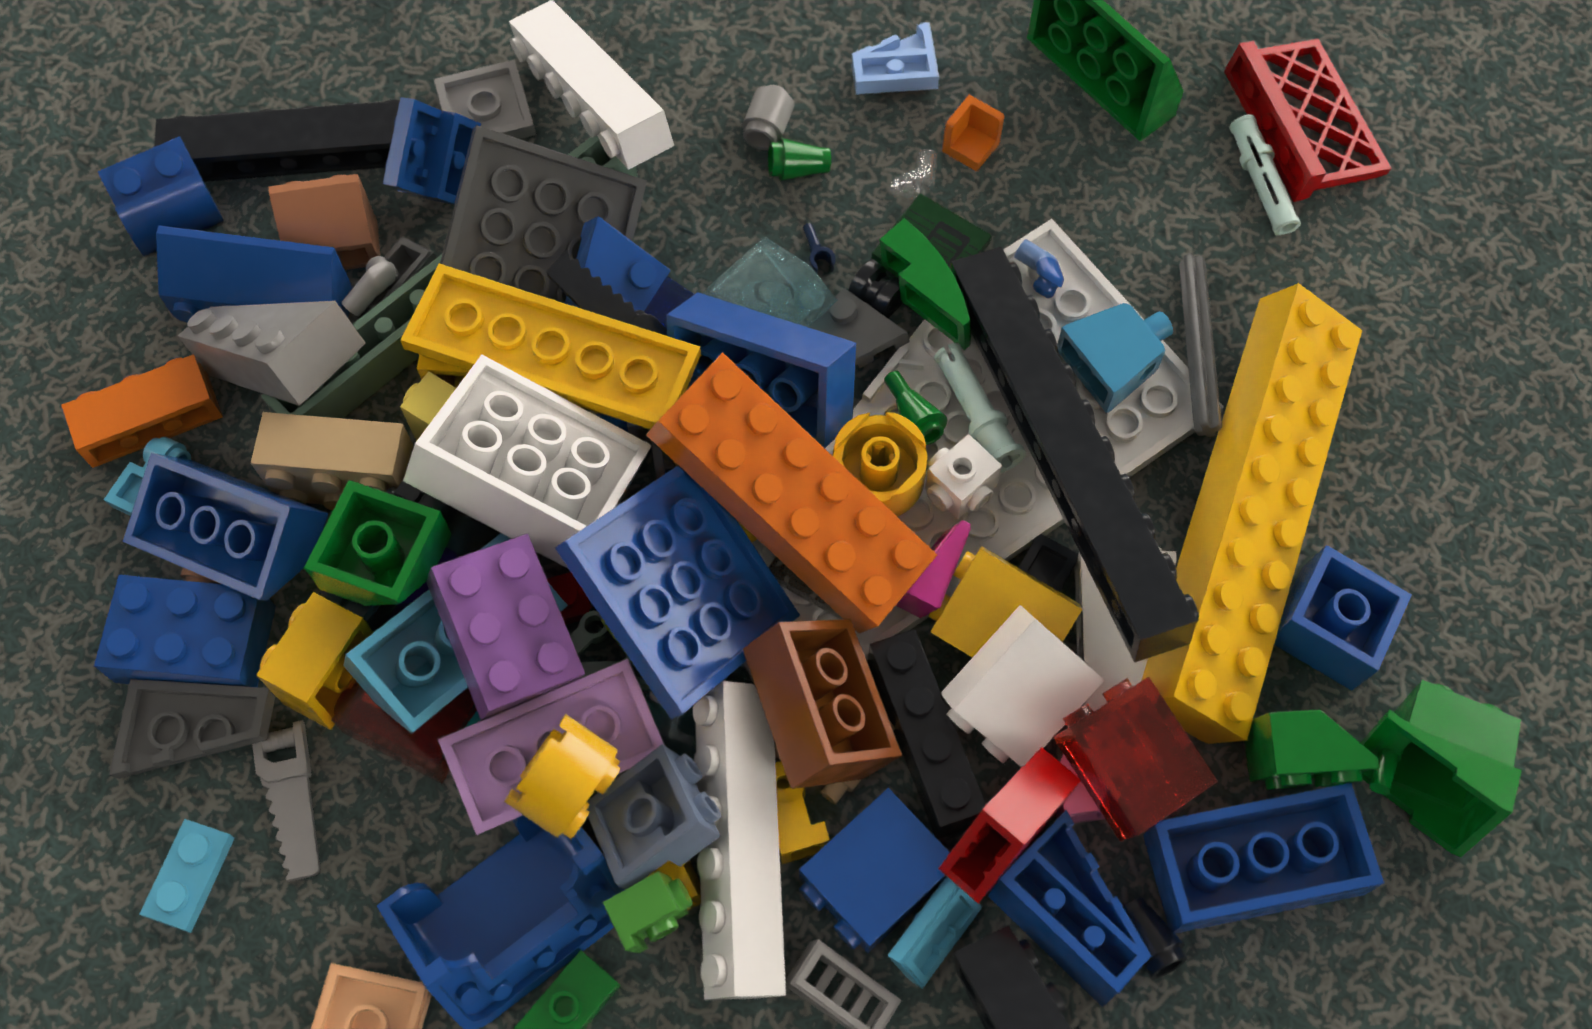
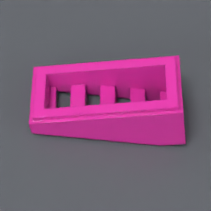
[895,520,971,618]

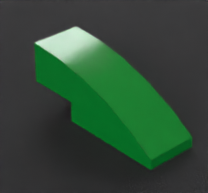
[879,218,971,351]

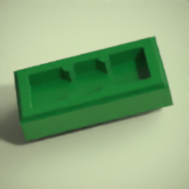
[514,950,621,1029]

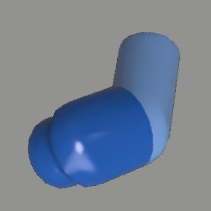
[1014,239,1064,298]

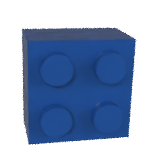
[1274,545,1412,691]

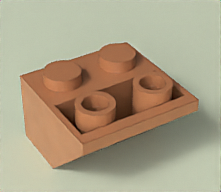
[269,174,380,270]

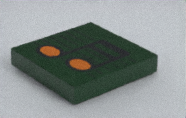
[871,193,992,272]

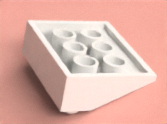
[403,355,652,568]

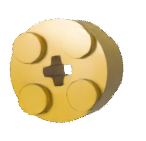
[833,412,928,517]
[504,714,620,839]

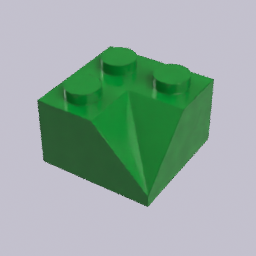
[304,480,452,606]

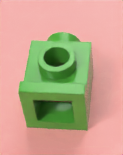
[603,871,693,954]

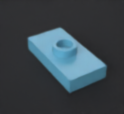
[887,876,982,988]

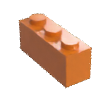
[61,354,223,468]

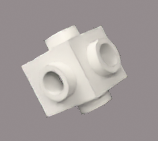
[925,434,1002,520]

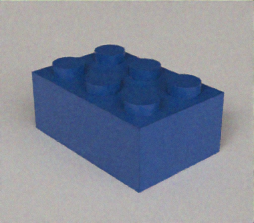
[94,575,276,687]

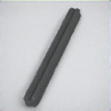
[1179,253,1222,438]

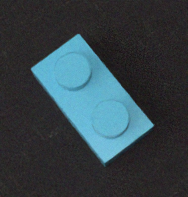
[140,819,235,933]

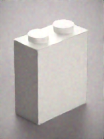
[940,605,1105,767]

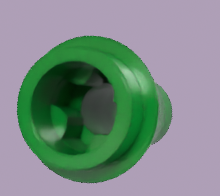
[768,138,831,181]

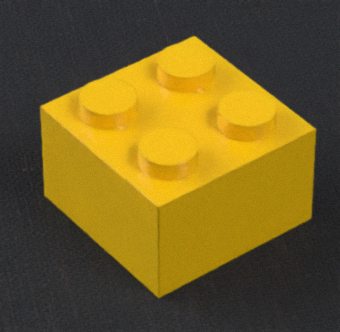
[256,592,373,730]

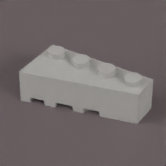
[178,301,366,406]

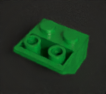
[1244,710,1379,790]

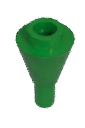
[884,371,948,446]

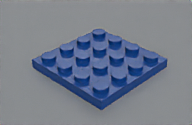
[555,466,800,719]

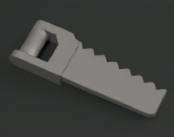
[252,720,320,882]

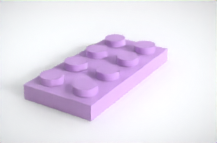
[438,659,665,835]

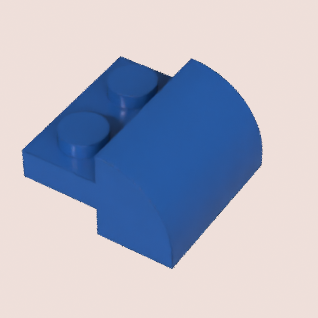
[383,97,481,205]
[97,136,224,256]

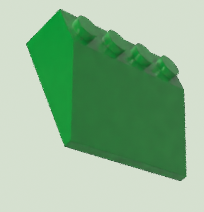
[1027,0,1184,142]

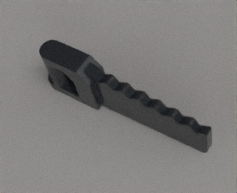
[547,251,667,336]

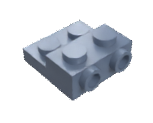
[587,744,721,890]

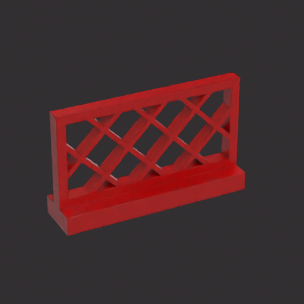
[1224,39,1392,202]

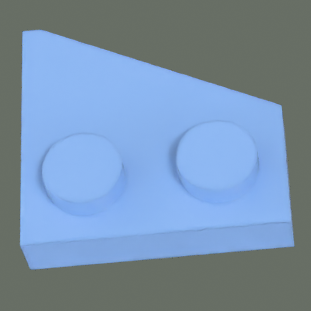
[852,22,939,94]

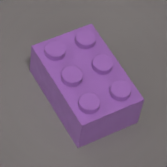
[426,533,585,721]

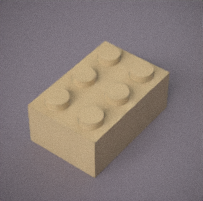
[251,412,414,511]

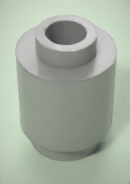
[742,85,794,150]

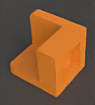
[942,94,1004,172]

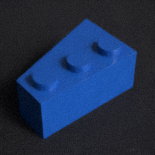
[565,216,671,311]
[988,810,1151,1007]

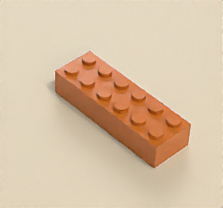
[646,352,937,634]

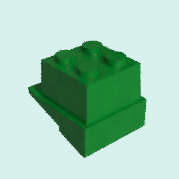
[1361,680,1522,857]

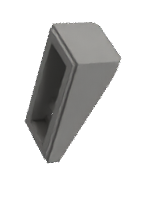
[785,939,902,1029]

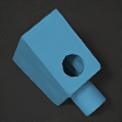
[1057,303,1173,413]

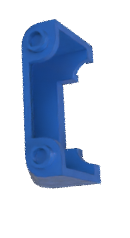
[377,815,625,1029]

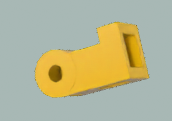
[775,761,830,864]

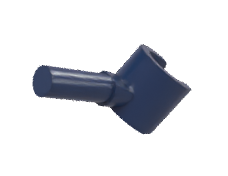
[803,223,836,276]

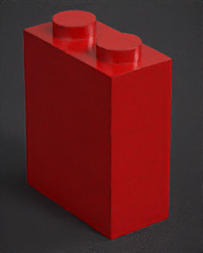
[939,747,1082,903]

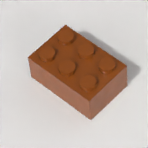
[743,619,902,789]

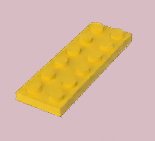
[400,263,701,429]

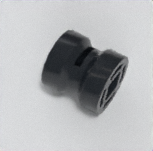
[848,259,903,319]

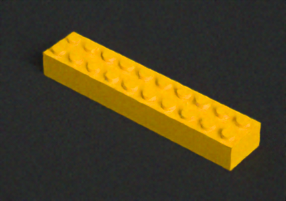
[1135,283,1362,744]

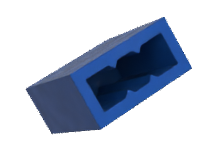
[798,788,950,954]

